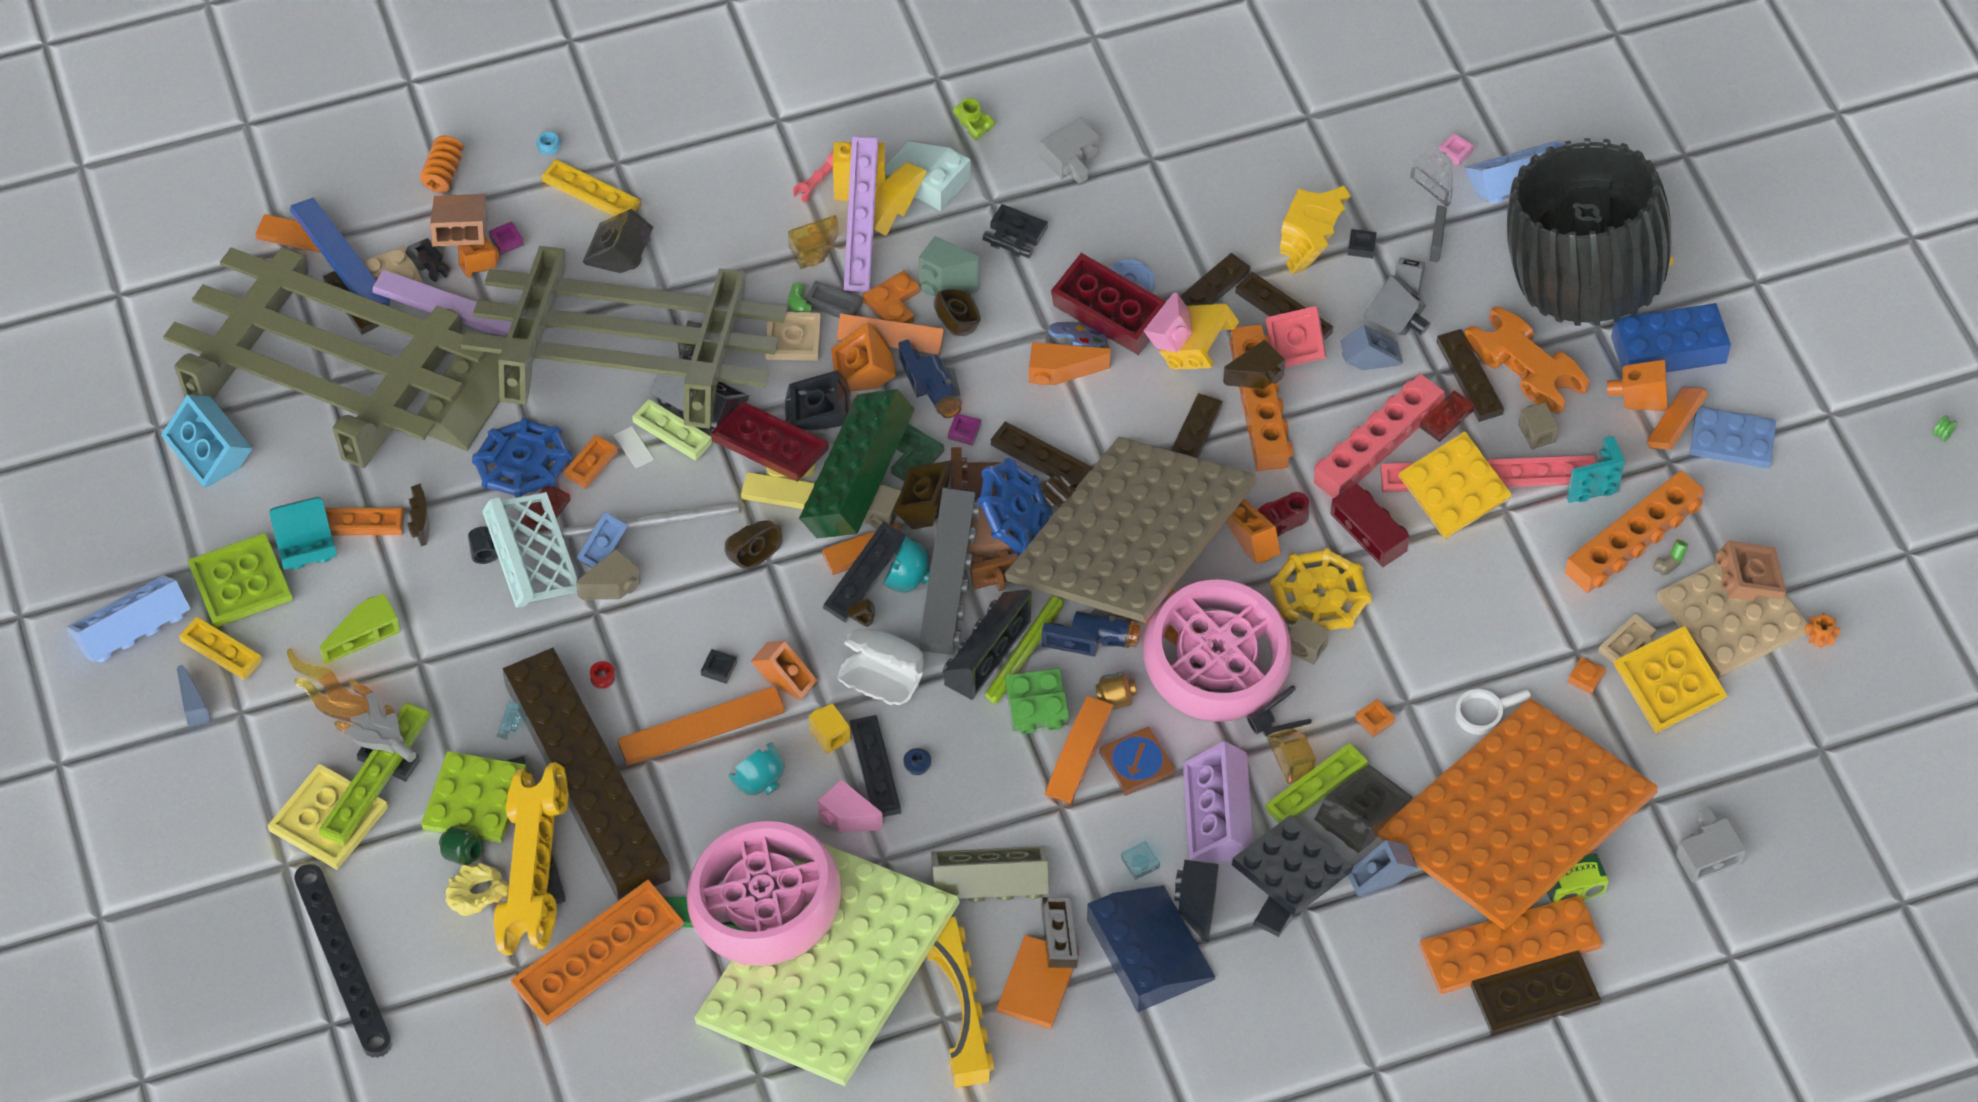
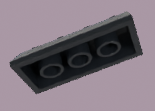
[943,589,1032,700]

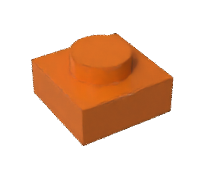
[1568,657,1606,694]
[1355,699,1395,738]

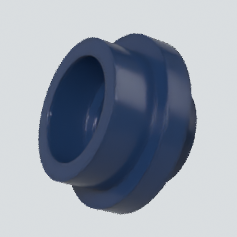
[903,748,931,775]

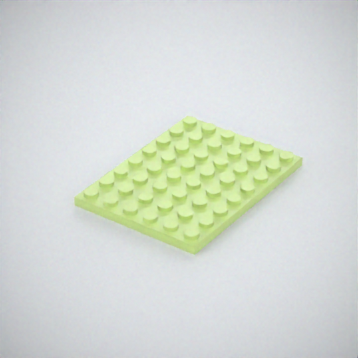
[694,843,960,1086]

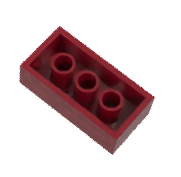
[1051,252,1167,356]

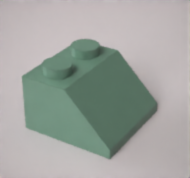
[919,236,980,296]

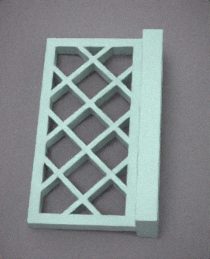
[482,492,577,608]

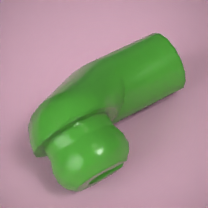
[787,283,812,313]

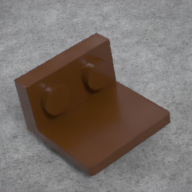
[951,447,1005,501]

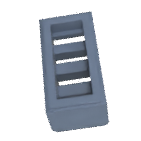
[177,665,210,726]

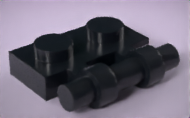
[982,204,1048,259]

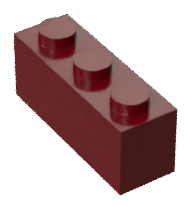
[1330,483,1410,568]

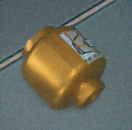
[1095,672,1138,710]

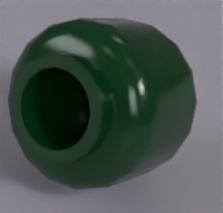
[439,825,483,865]

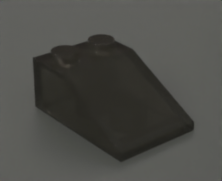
[1314,764,1413,853]

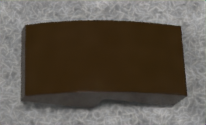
[407,483,429,547]

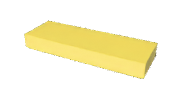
[741,472,814,509]

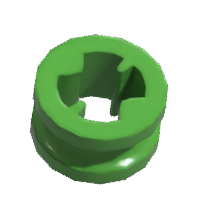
[1933,415,1958,442]

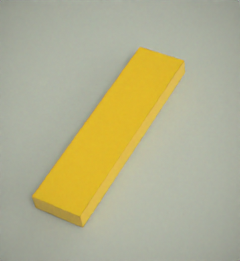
[541,159,641,222]

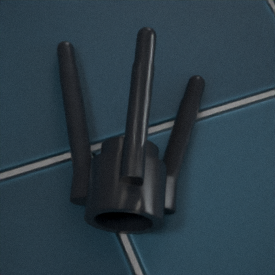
[1246,686,1312,737]

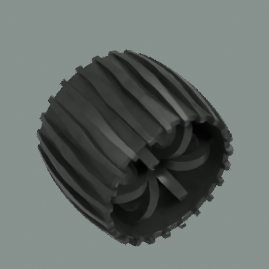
[1507,138,1672,326]

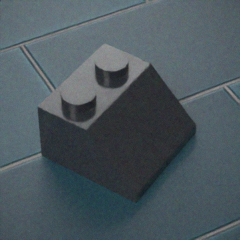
[1174,859,1219,942]

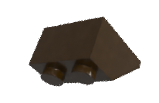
[893,460,953,530]

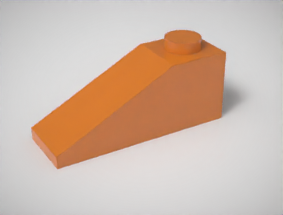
[1029,342,1111,385]
[1226,499,1281,564]

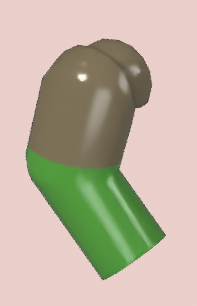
[1653,539,1688,575]

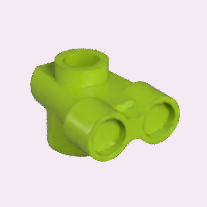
[953,98,996,141]

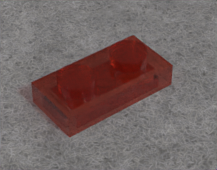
[1419,390,1475,442]
[520,486,571,532]

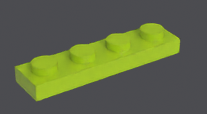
[1265,743,1368,823]

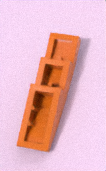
[1044,695,1114,805]

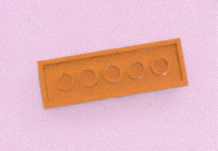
[510,880,684,1027]
[1419,896,1602,995]

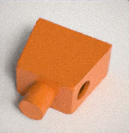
[1607,360,1668,411]

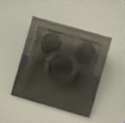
[583,208,653,273]

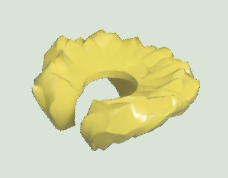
[445,863,509,916]

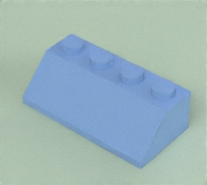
[1465,140,1575,203]
[66,575,190,663]

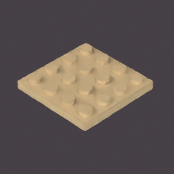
[1656,563,1808,678]

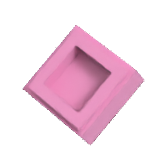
[1438,133,1474,166]

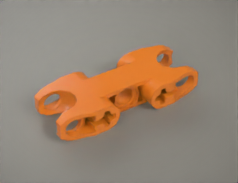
[1464,306,1590,414]

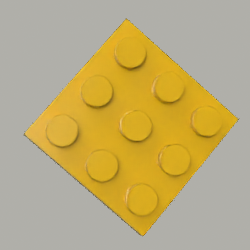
[1398,432,1512,540]
[1613,626,1727,734]

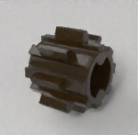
[1041,473,1076,508]

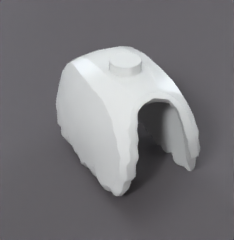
[838,629,924,705]

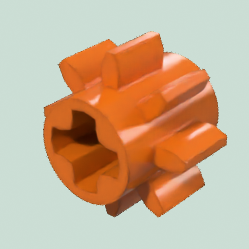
[1804,613,1841,649]

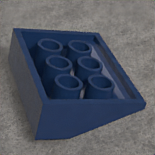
[1087,885,1215,1013]

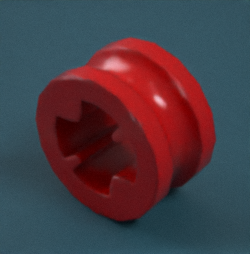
[590,661,615,689]

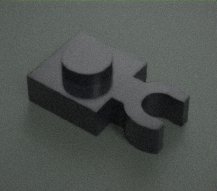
[405,238,450,282]

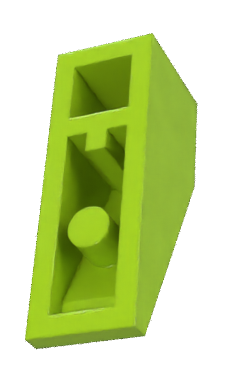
[319,593,400,665]

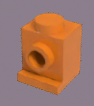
[457,237,499,278]

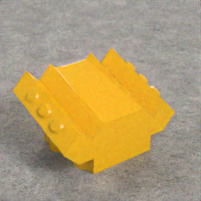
[1280,185,1351,275]

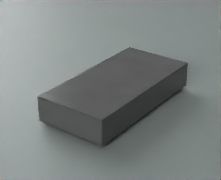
[1429,205,1447,262]
[805,281,863,318]

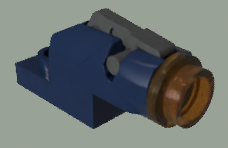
[898,339,962,418]
[1041,609,1141,657]

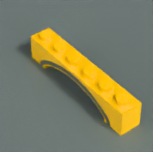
[926,916,994,1088]

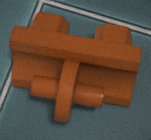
[970,549,1018,591]

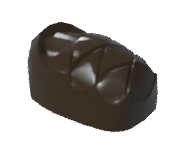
[933,289,981,336]
[724,519,782,570]

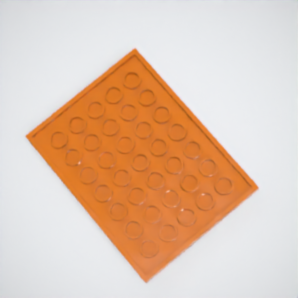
[1377,697,1658,930]

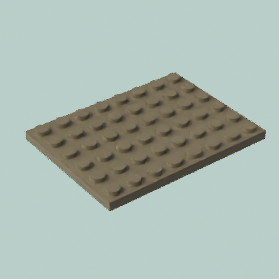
[1005,437,1257,623]

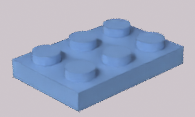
[1689,407,1776,468]

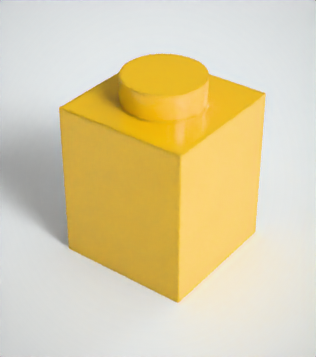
[808,703,851,754]

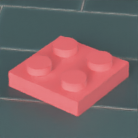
[1266,306,1327,368]

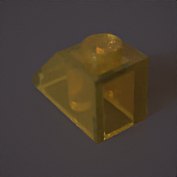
[788,215,838,269]
[1267,728,1316,784]

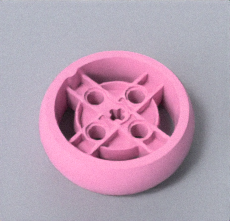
[1143,579,1292,722]
[687,821,841,966]

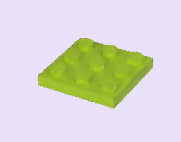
[187,532,293,628]
[421,751,528,844]

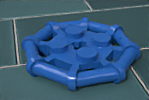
[472,418,572,498]
[977,458,1052,555]

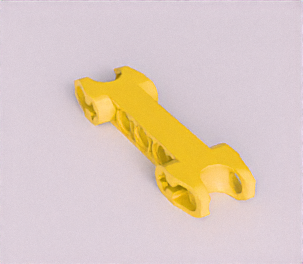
[493,762,569,956]

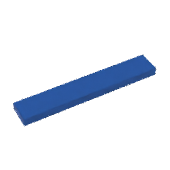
[290,197,391,306]

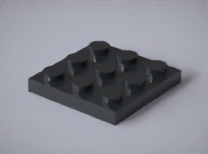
[1231,815,1353,916]

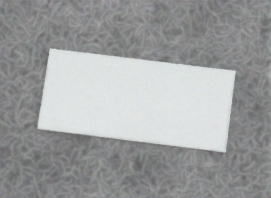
[613,426,654,469]

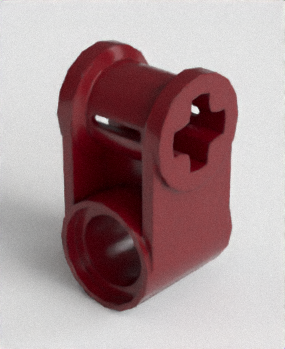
[1258,492,1309,537]

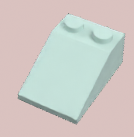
[885,141,970,211]

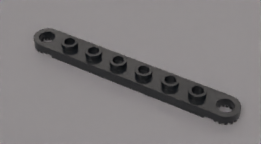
[294,864,392,1058]

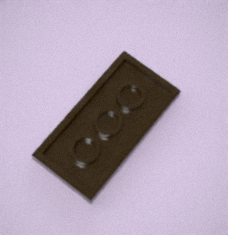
[1471,951,1601,1035]

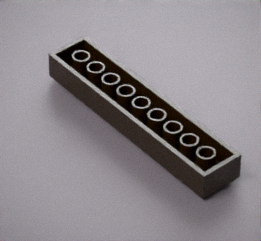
[502,647,671,901]

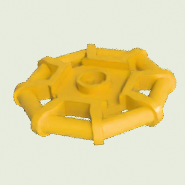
[1269,547,1372,631]

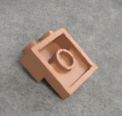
[1715,540,1786,601]

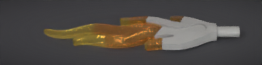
[287,648,416,762]

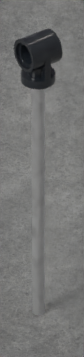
[468,503,739,564]

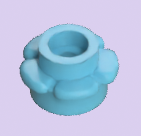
[536,131,561,155]

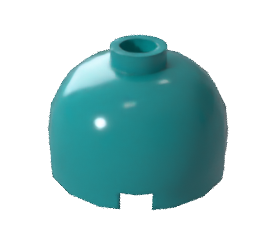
[883,537,930,593]
[728,742,785,795]

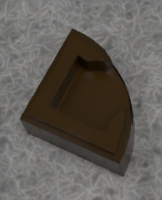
[847,598,875,627]

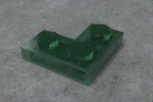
[891,424,944,481]

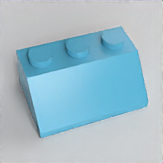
[161,394,253,487]

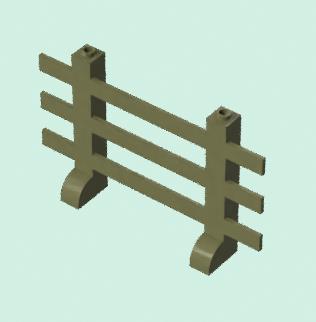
[461,246,787,428]
[163,247,486,469]

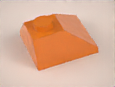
[831,323,896,392]

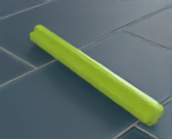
[985,596,1063,704]

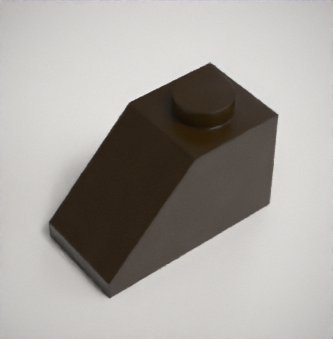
[1223,340,1285,389]

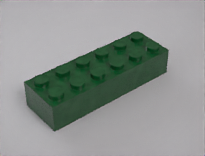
[799,389,915,539]

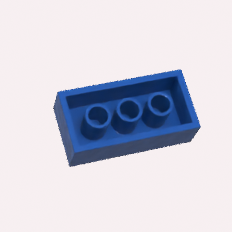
[1611,303,1731,372]

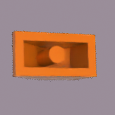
[751,641,818,700]

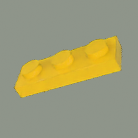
[179,616,262,681]

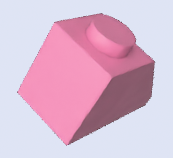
[1144,293,1192,352]
[818,779,883,832]

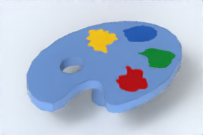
[1048,322,1107,348]

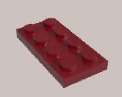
[711,401,829,482]

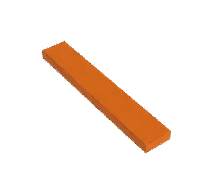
[617,686,785,766]

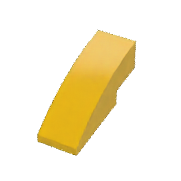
[873,162,927,236]

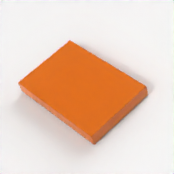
[997,935,1080,1029]

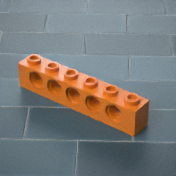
[1229,325,1293,471]
[1565,470,1705,593]

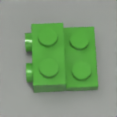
[1004,668,1069,734]

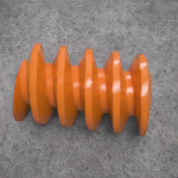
[420,135,464,193]

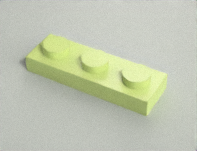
[632,399,712,461]

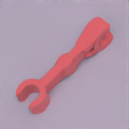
[793,151,833,202]

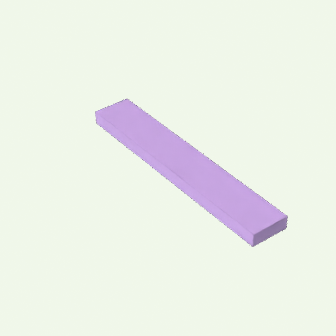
[844,136,878,293]
[372,270,512,337]

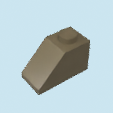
[576,549,640,600]

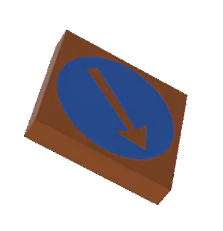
[1099,726,1175,796]

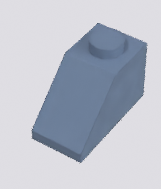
[1340,325,1403,370]
[1348,840,1418,896]

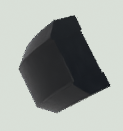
[785,370,851,430]

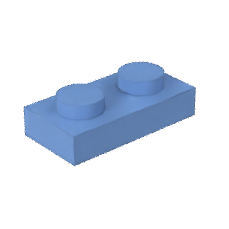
[576,512,628,568]

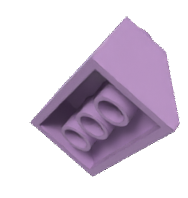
[1183,741,1254,862]

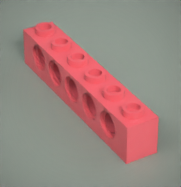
[1314,374,1445,498]

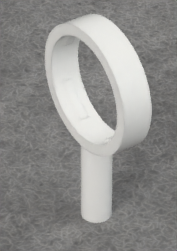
[1455,689,1531,735]

